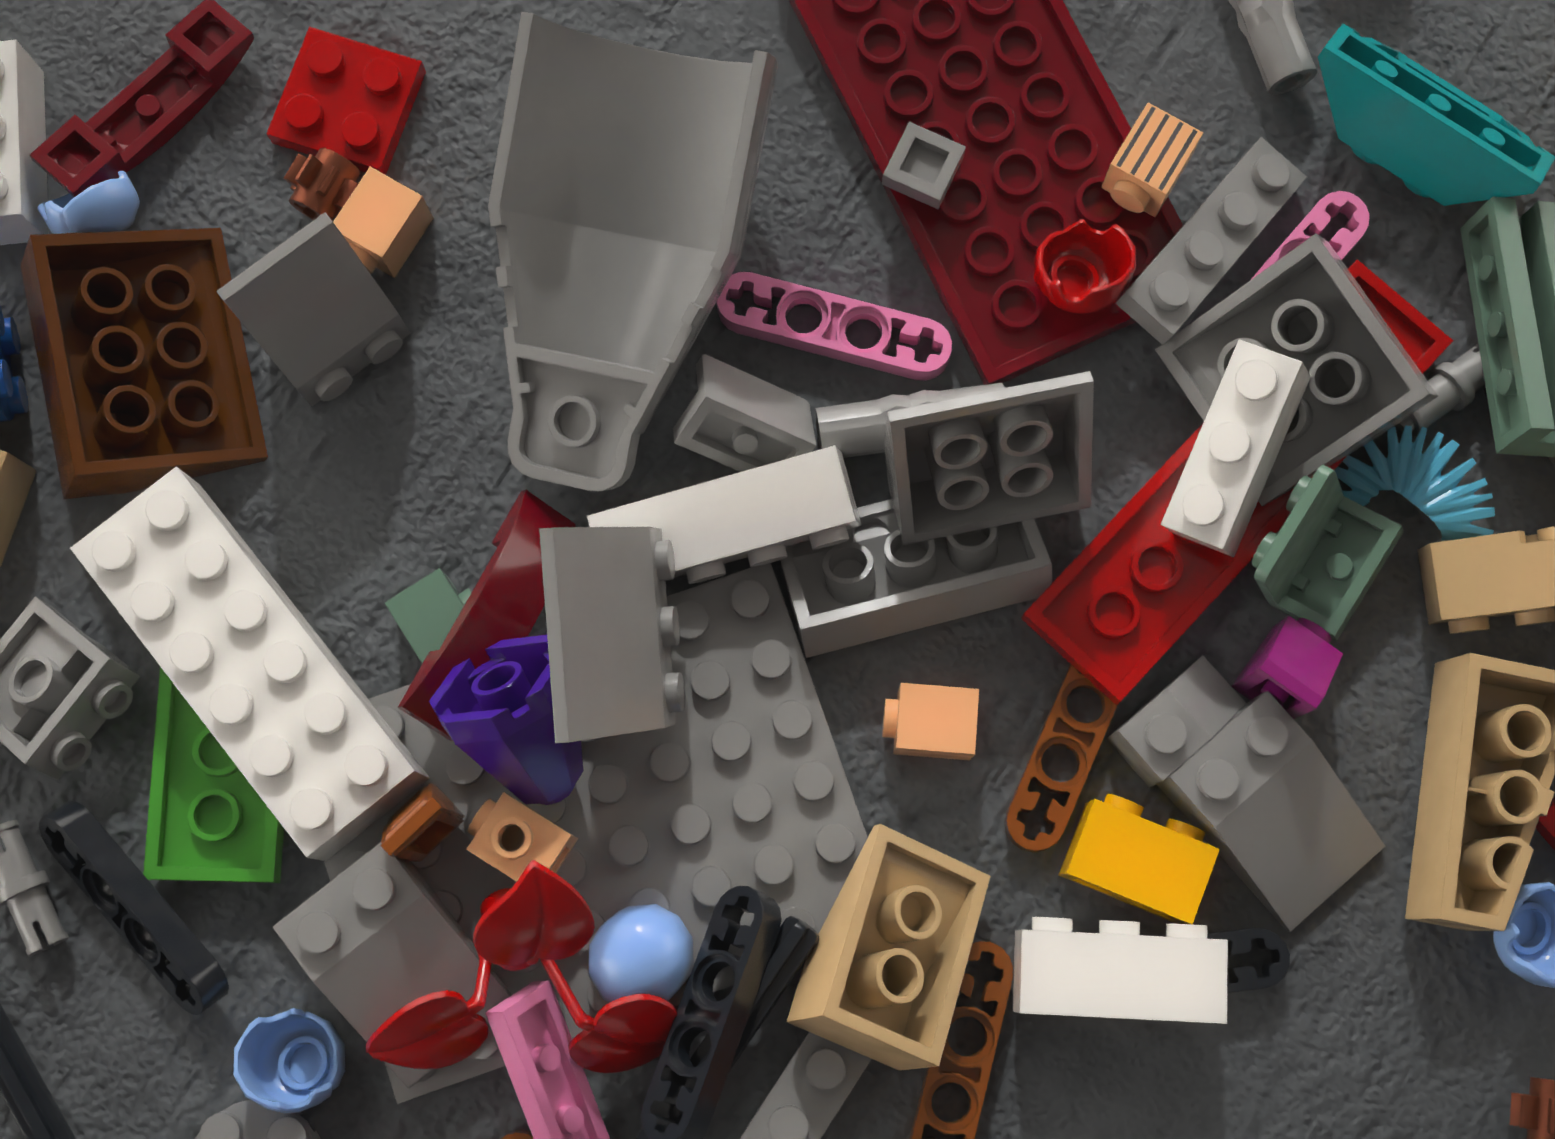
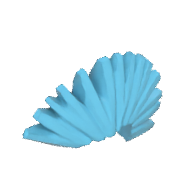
[1335,425,1495,540]

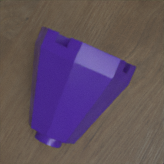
[429,634,584,805]

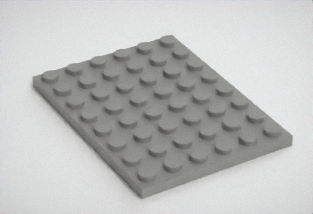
[324,563,868,1104]

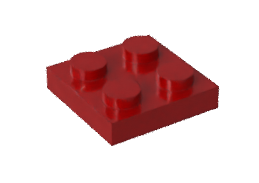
[266,26,426,175]

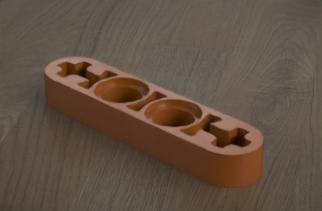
[1004,664,1117,853]
[909,941,1013,1139]

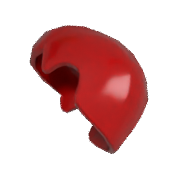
[1034,219,1136,314]

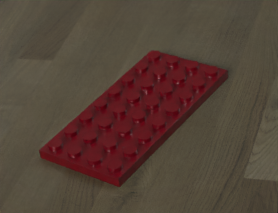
[789,0,1183,385]

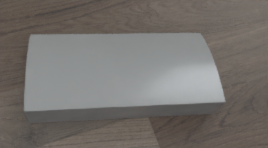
[779,499,1052,658]

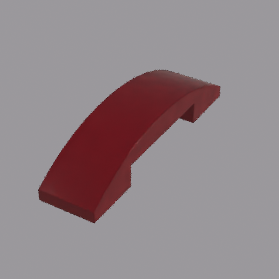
[29,0,254,197]
[397,489,576,741]

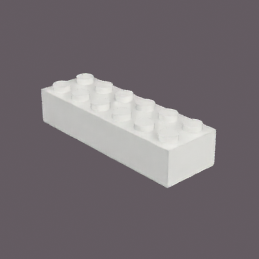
[70,466,430,861]

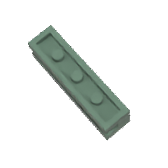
[1460,197,1555,457]

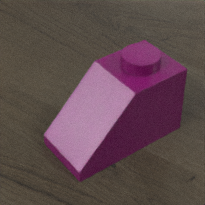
[1231,616,1343,719]

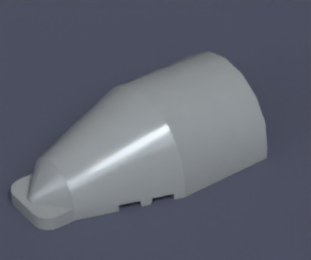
[488,12,778,491]

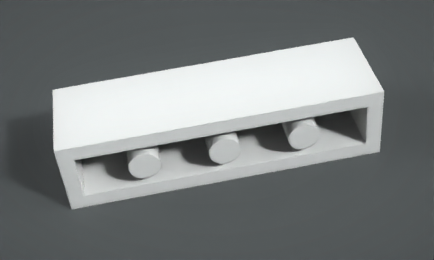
[587,445,861,584]

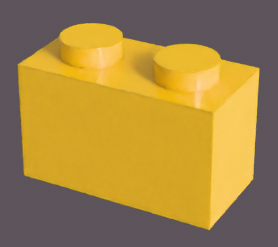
[1058,794,1220,924]

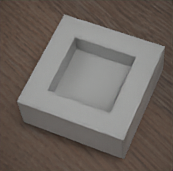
[882,122,966,209]

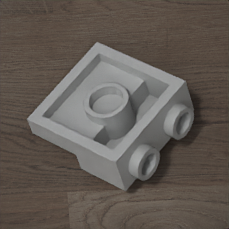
[0,596,140,780]

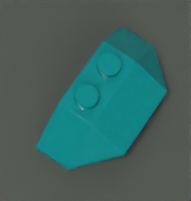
[1318,24,1555,206]

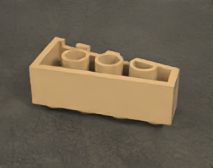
[1418,526,1555,634]
[1405,653,1555,931]

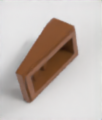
[381,783,465,862]

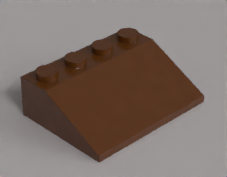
[20,228,268,499]

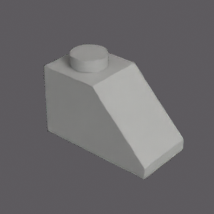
[1106,655,1246,788]

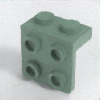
[1252,465,1404,641]

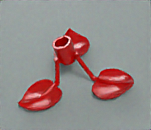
[365,860,677,1073]

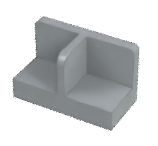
[673,354,816,472]

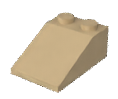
[786,824,991,1071]

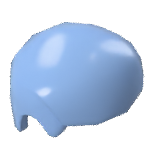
[37,170,140,234]
[1493,882,1555,988]
[589,904,694,1002]
[233,1008,345,1113]

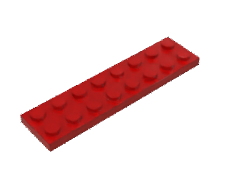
[1021,259,1454,705]

